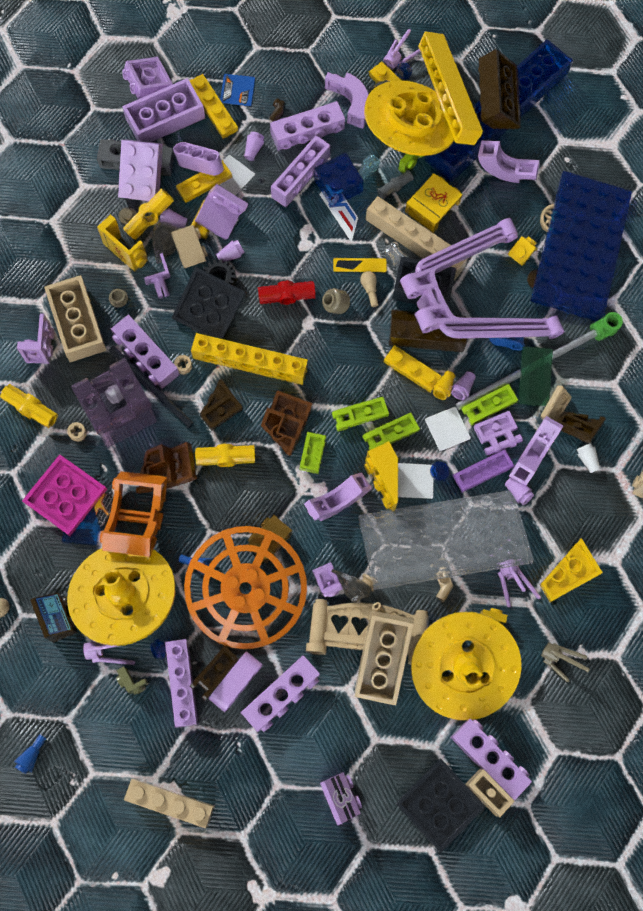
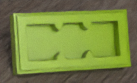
[299,432,326,474]

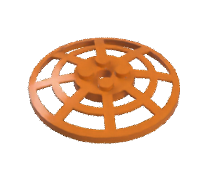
[184,526,307,649]

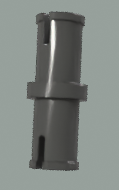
[377,170,413,199]

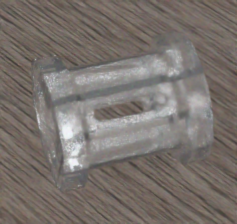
[384,242,408,267]

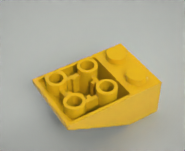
[364,441,398,513]

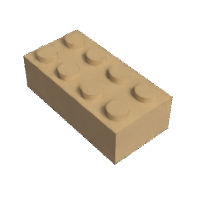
[44,275,107,362]
[354,610,413,705]

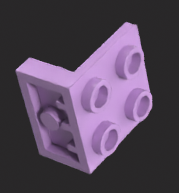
[195,184,248,240]
[17,314,55,364]

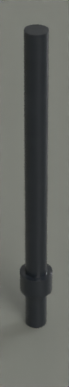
[109,346,194,428]

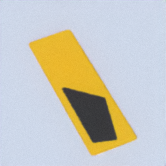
[333,258,387,272]

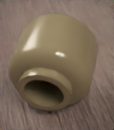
[322,288,350,314]

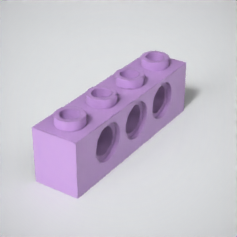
[270,101,345,150]
[271,136,330,207]
[111,315,180,389]
[165,639,199,728]
[241,656,320,732]
[450,719,532,800]

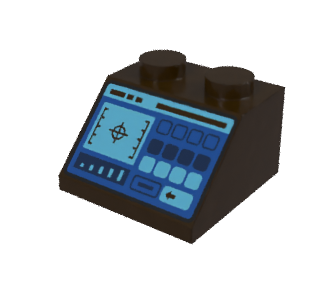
[30,593,77,643]

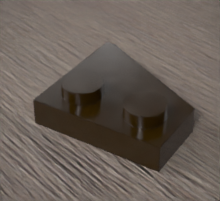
[200,379,243,431]
[556,412,606,444]

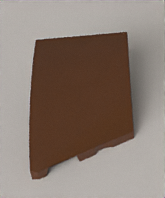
[261,390,314,456]
[136,442,197,494]

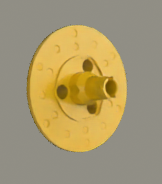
[364,80,454,156]
[67,548,175,646]
[411,612,521,720]

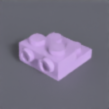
[122,57,173,99]

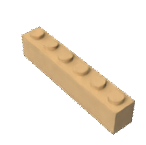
[366,196,468,280]

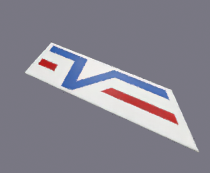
[319,180,358,242]

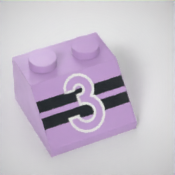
[320,772,362,825]

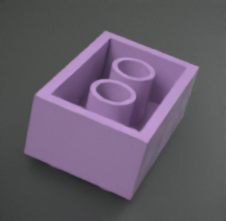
[118,140,163,201]

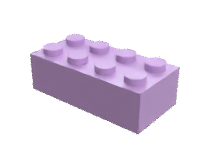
[122,78,205,142]

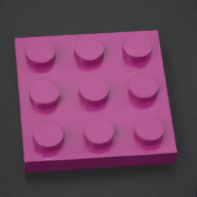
[22,455,107,536]

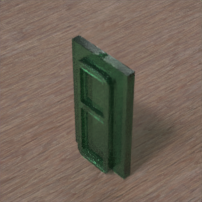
[518,347,553,406]

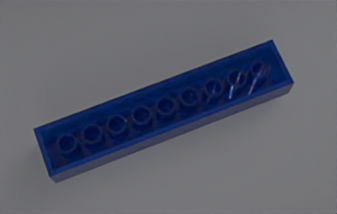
[425,39,573,182]

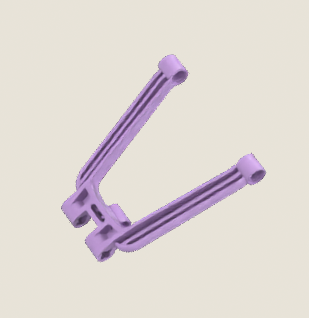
[400,218,565,339]

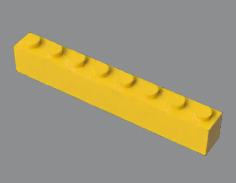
[418,31,483,145]

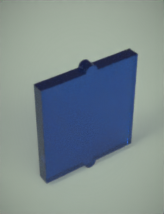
[62,512,102,546]

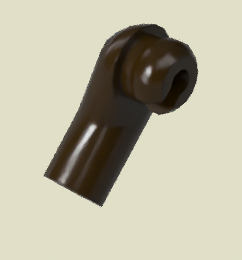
[269,98,286,122]

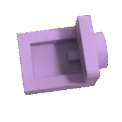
[312,562,343,597]

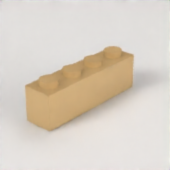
[124,779,215,828]

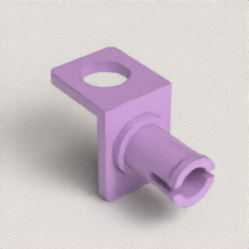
[144,253,170,299]

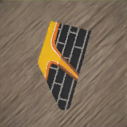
[94,493,113,526]

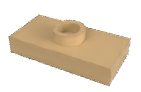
[540,385,572,421]

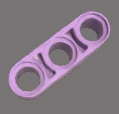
[173,142,224,176]
[209,652,263,712]

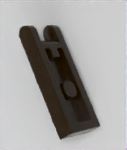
[189,646,239,701]

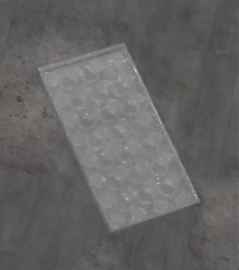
[358,490,534,590]

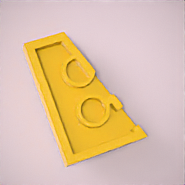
[540,538,603,602]

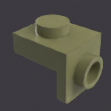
[116,666,149,695]

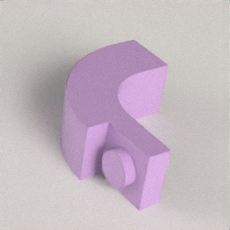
[325,72,368,129]
[478,141,540,183]
[509,416,563,486]
[304,473,372,521]

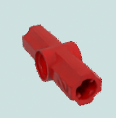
[258,280,316,305]

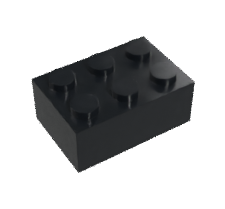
[392,257,456,306]

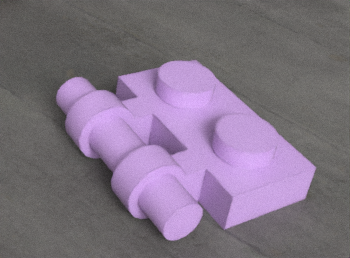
[473,411,523,456]

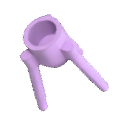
[383,29,420,69]
[497,560,541,608]
[83,640,135,665]

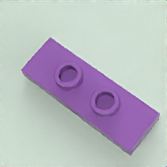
[453,449,514,493]

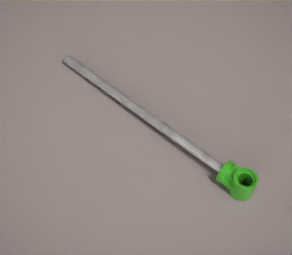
[456,312,623,410]

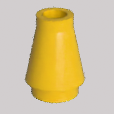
[433,371,455,400]

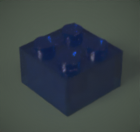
[314,152,364,207]

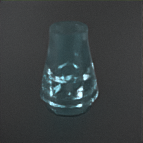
[356,154,381,183]

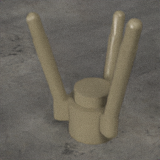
[541,642,590,682]

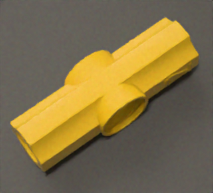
[123,188,174,240]
[0,384,58,429]
[195,444,255,467]

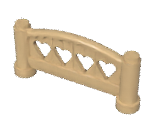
[306,599,429,665]

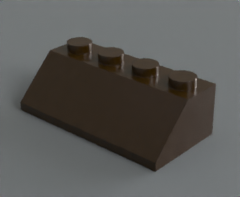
[478,49,521,129]
[388,310,467,352]

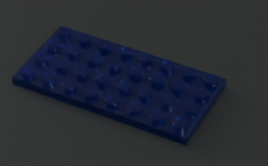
[530,171,632,321]

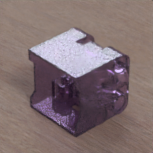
[71,358,157,448]

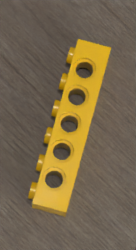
[191,333,308,385]

